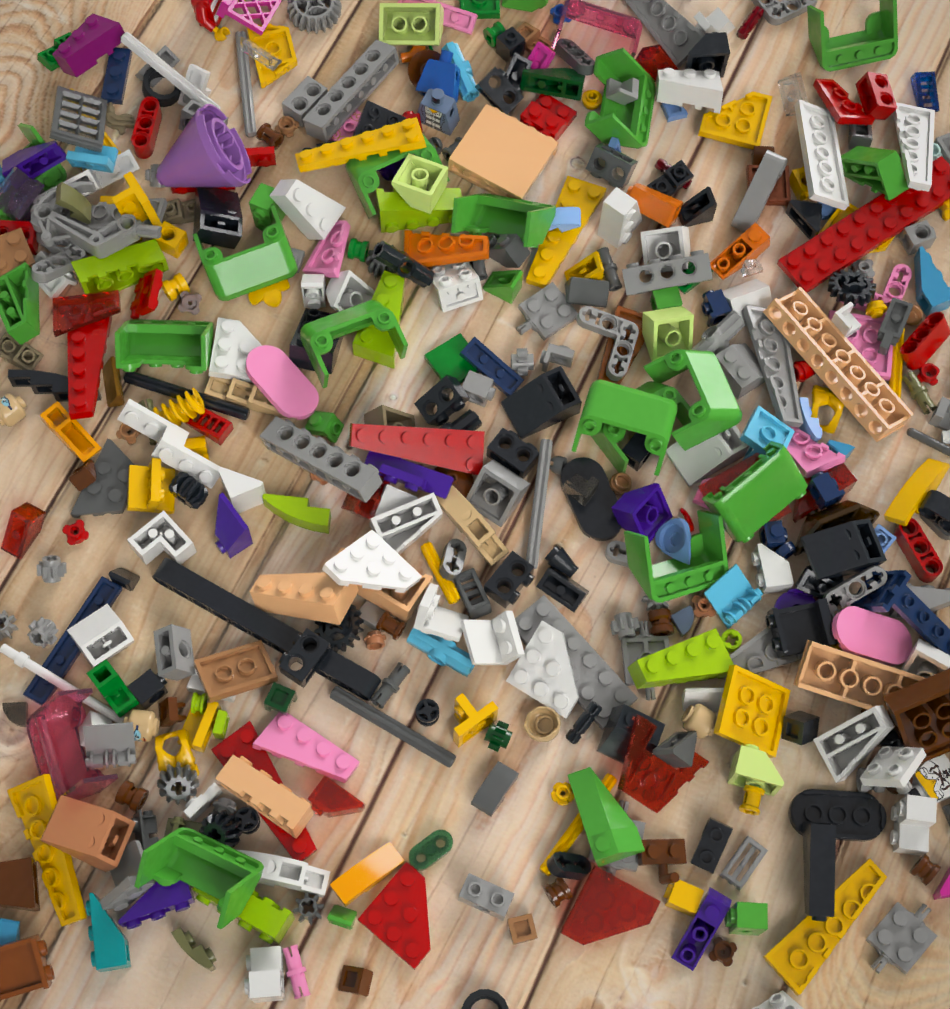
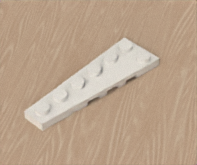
[893,103,935,192]

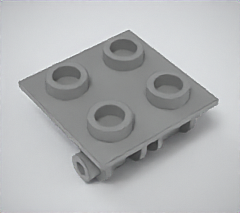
[83,722,137,770]

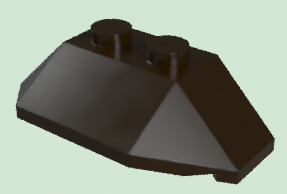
[794,500,880,556]

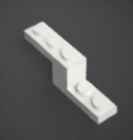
[31,149,140,204]
[117,399,220,489]

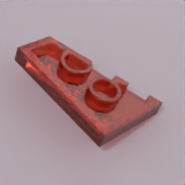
[53,290,121,337]

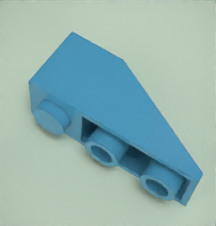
[914,246,950,317]

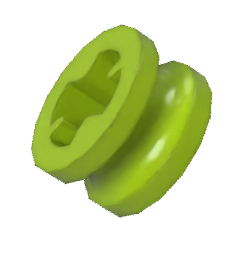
[721,629,742,652]
[191,692,207,715]

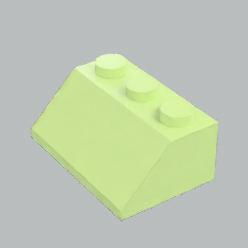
[378,3,444,46]

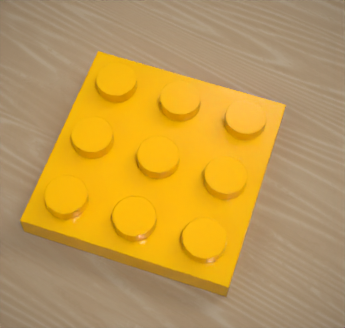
[713,665,791,758]

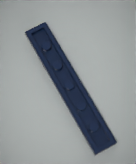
[23,576,123,708]

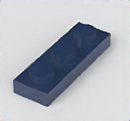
[101,47,132,105]
[459,336,524,397]

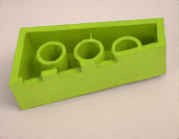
[376,188,462,233]
[627,628,734,689]

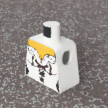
[904,754,950,803]

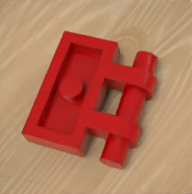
[130,268,163,319]

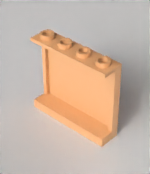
[448,104,559,200]

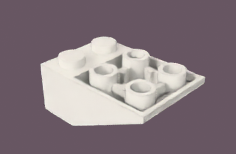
[666,425,749,487]

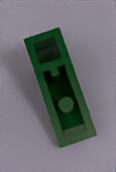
[520,68,586,101]

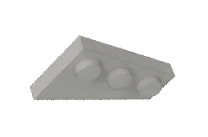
[729,627,803,674]

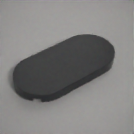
[560,457,622,541]
[788,789,887,842]

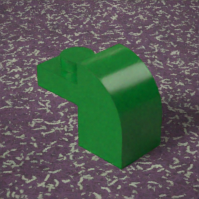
[86,659,139,718]

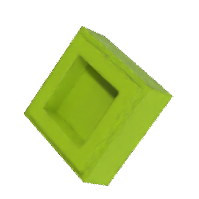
[212,710,230,740]

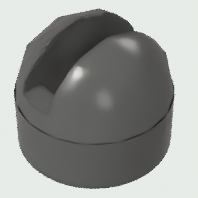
[428,137,443,155]
[550,456,567,475]

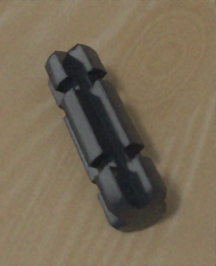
[566,701,602,744]

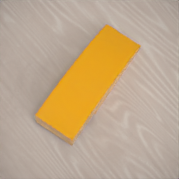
[40,401,102,463]
[330,842,405,907]

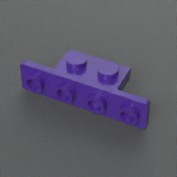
[364,451,454,499]

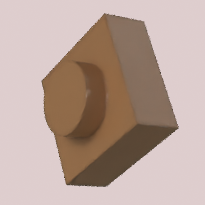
[507,913,538,945]

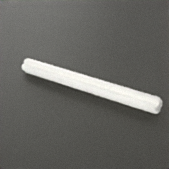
[121,32,221,109]

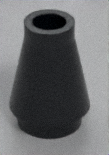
[545,545,579,578]

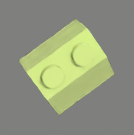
[391,153,448,214]
[642,306,694,362]
[727,744,784,796]

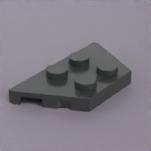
[71,438,134,518]

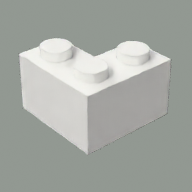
[127,511,197,565]
[890,794,937,856]
[244,946,285,1003]

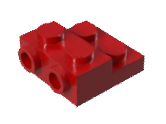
[520,94,577,141]

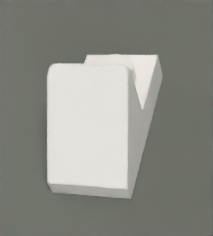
[178,64,212,107]

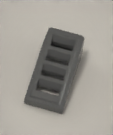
[848,124,873,149]
[454,568,492,620]

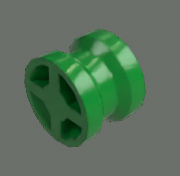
[483,22,506,47]
[347,238,370,262]

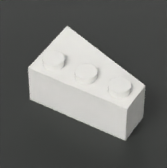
[655,68,723,114]
[369,492,443,555]
[813,705,895,783]

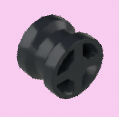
[416,699,439,727]
[234,807,260,835]

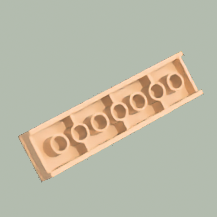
[763,287,913,442]
[793,639,926,715]

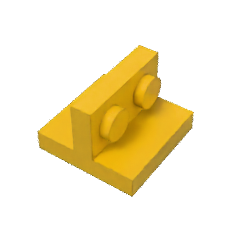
[111,171,163,227]
[127,458,175,514]
[453,693,499,748]

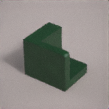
[264,682,297,715]

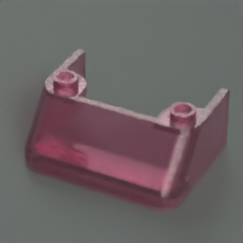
[551,0,642,58]
[26,688,118,802]

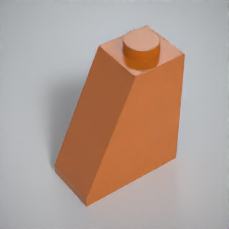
[626,183,683,228]

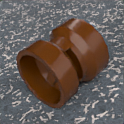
[647,608,674,636]
[115,780,149,812]

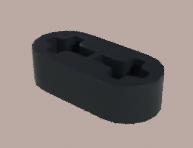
[547,851,592,880]

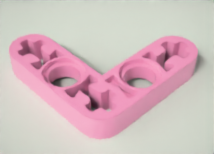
[840,264,912,318]

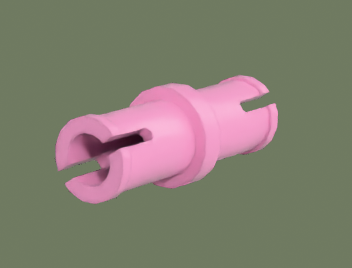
[282,944,311,999]

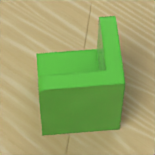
[650,286,683,310]

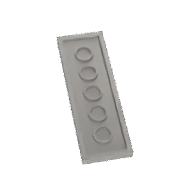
[515,595,638,730]

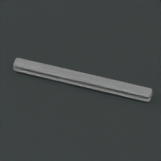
[235,31,257,137]
[526,439,553,569]

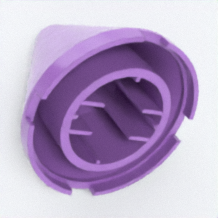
[156,104,252,187]

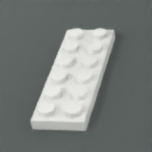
[794,100,849,210]

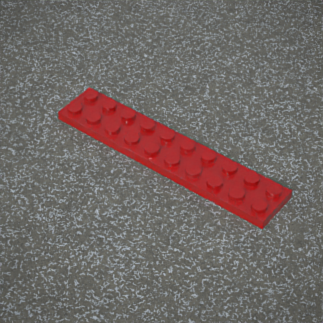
[777,156,950,293]

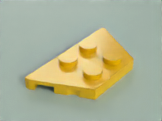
[246,23,298,88]

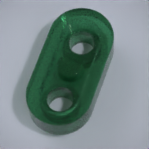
[409,830,453,871]

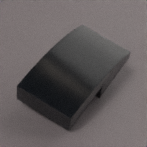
[647,160,694,196]

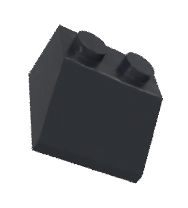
[685,32,730,78]
[597,704,665,771]

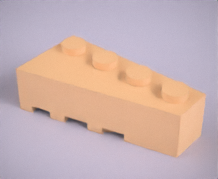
[250,572,359,625]

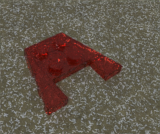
[617,714,709,813]

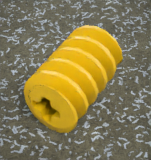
[153,388,205,426]

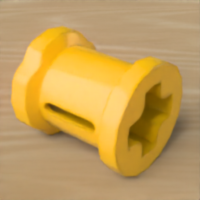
[739,785,765,816]

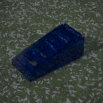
[910,71,940,112]

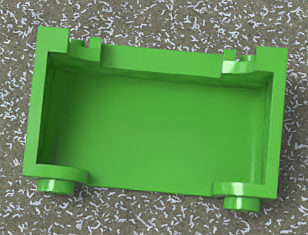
[702,441,808,543]

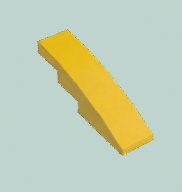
[884,458,950,527]

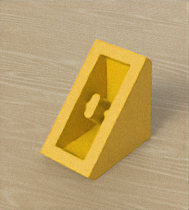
[564,251,604,281]

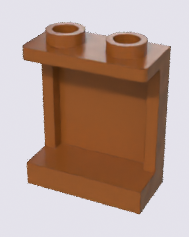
[0,934,55,1001]

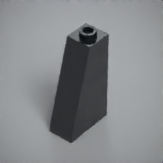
[803,822,836,921]

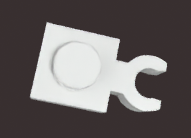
[183,783,223,822]

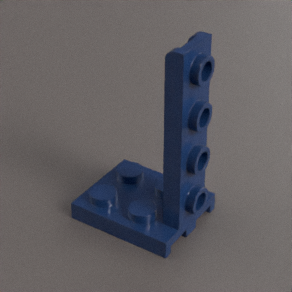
[850,570,950,655]

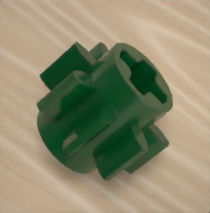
[484,720,513,752]

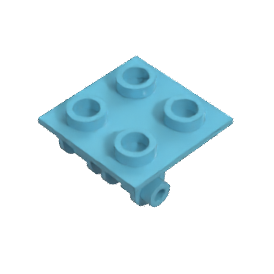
[704,564,763,629]

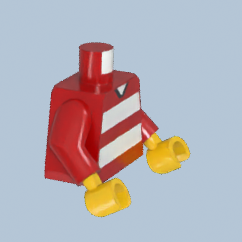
[191,0,246,41]

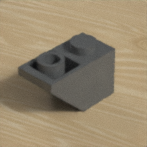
[487,234,531,268]

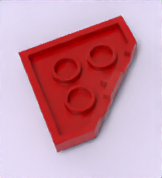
[358,862,431,970]

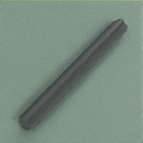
[330,686,456,768]

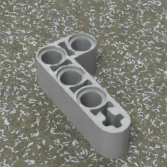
[731,150,788,232]

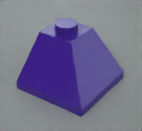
[611,483,673,543]
[215,492,253,558]

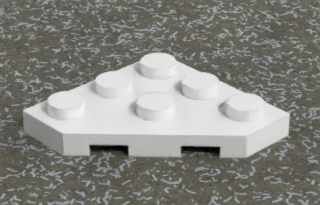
[208,317,262,383]
[322,530,422,593]
[506,620,579,718]

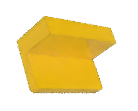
[177,702,221,753]

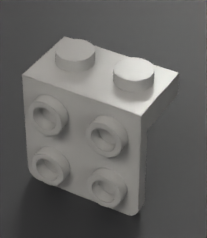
[100,840,155,911]

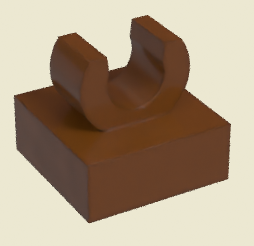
[159,697,187,727]

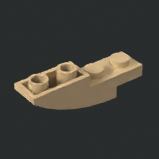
[436,485,509,567]

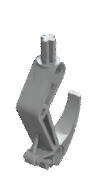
[30,181,162,259]

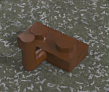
[637,839,687,885]

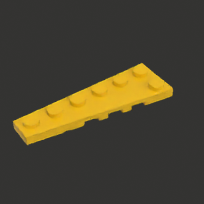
[295,117,426,173]
[526,176,607,289]
[7,774,87,926]
[763,858,887,996]

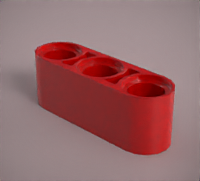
[131,97,162,159]
[900,312,950,370]
[893,518,943,583]

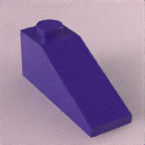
[2,140,67,189]

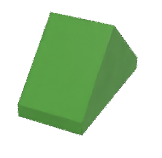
[483,270,523,304]

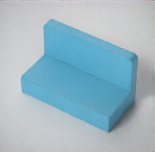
[66,146,118,173]

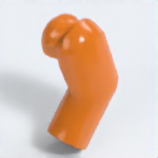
[400,45,426,63]

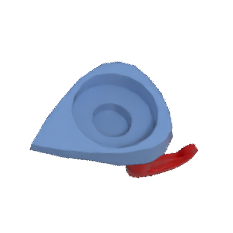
[655,508,694,565]

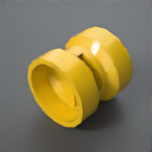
[162,272,190,302]

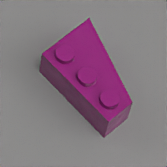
[52,13,125,78]

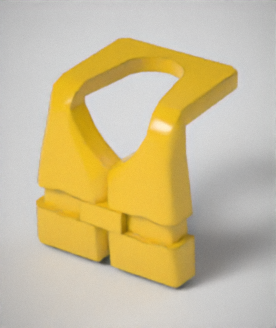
[811,385,845,434]
[155,729,200,779]

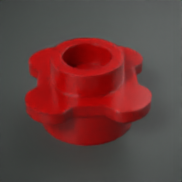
[917,363,940,386]
[62,520,89,545]

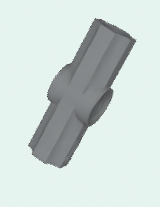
[691,311,745,355]

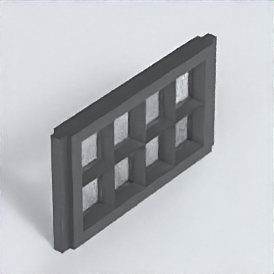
[49,86,108,152]

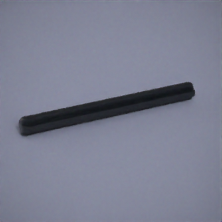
[124,372,250,420]

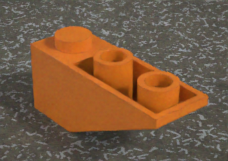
[710,222,770,280]

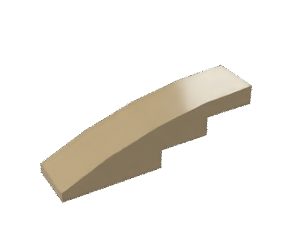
[204,376,287,418]

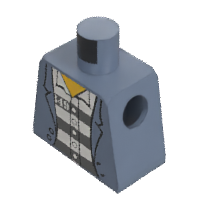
[417,88,460,136]

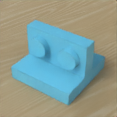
[740,405,795,465]

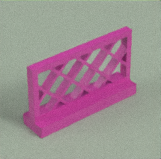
[216,0,282,36]

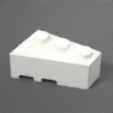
[270,179,346,240]
[597,187,643,249]

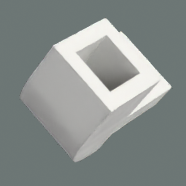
[694,7,736,35]

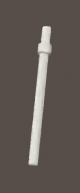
[0,643,124,723]

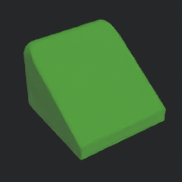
[327,905,357,930]

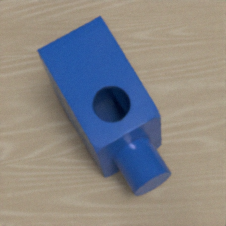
[416,50,460,103]

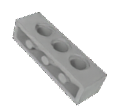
[622,250,713,296]

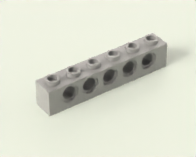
[302,40,399,143]
[260,416,383,503]

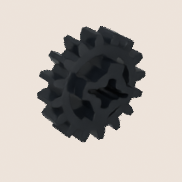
[828,268,876,307]
[314,604,364,652]

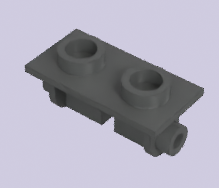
[131,810,159,851]

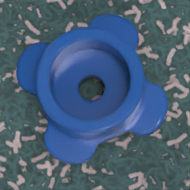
[550,4,572,25]

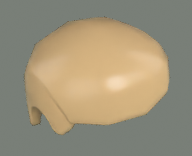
[524,706,561,742]

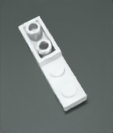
[235,849,331,897]

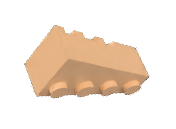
[335,547,433,623]
[215,755,314,839]

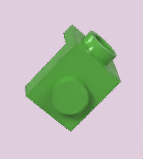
[305,411,344,443]

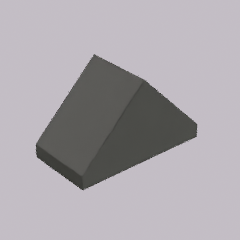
[652,731,697,768]

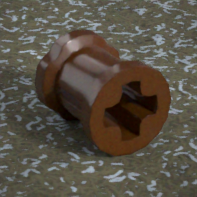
[256,123,284,150]
[376,611,407,641]

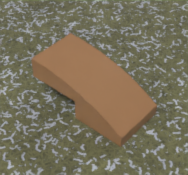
[516,22,556,54]

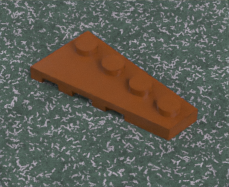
[597,305,645,385]

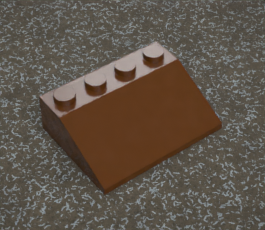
[883,668,950,763]

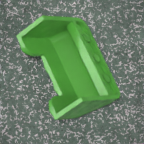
[585,48,656,149]
[115,319,213,374]

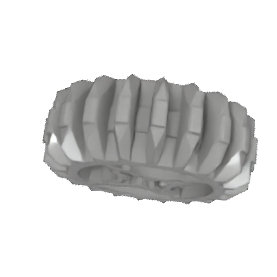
[287,0,342,34]

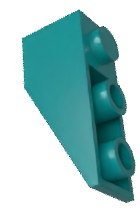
[86,893,131,972]

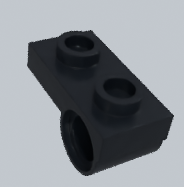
[690,817,733,874]

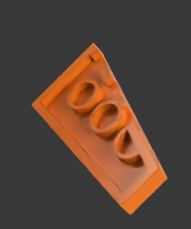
[404,230,489,267]

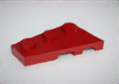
[813,79,875,125]

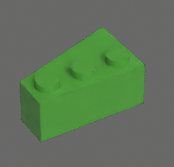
[841,146,909,201]
[0,262,40,345]

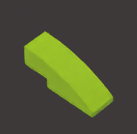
[262,494,331,534]

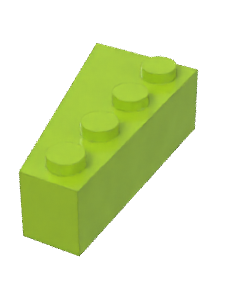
[71,239,169,304]
[352,270,405,369]
[192,887,295,945]

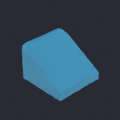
[826,440,855,465]
[0,918,20,945]

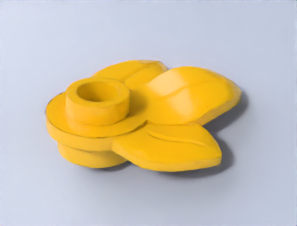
[248,279,290,307]

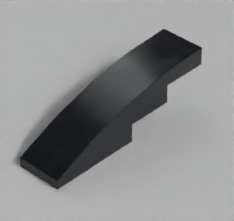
[8,369,102,402]

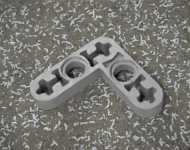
[751,0,818,26]
[31,232,86,283]
[576,306,639,381]
[823,565,887,618]

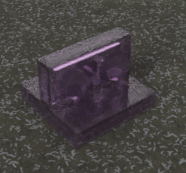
[0,166,45,221]

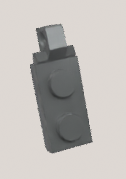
[877,298,914,356]

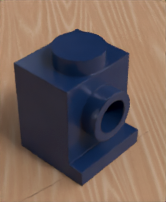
[701,289,732,327]
[807,471,845,510]
[759,520,788,552]

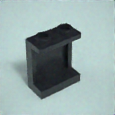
[766,598,838,658]

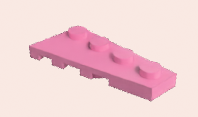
[252,712,360,783]

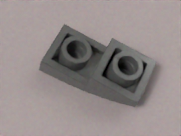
[471,761,519,817]

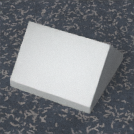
[722,279,772,327]
[218,467,266,514]

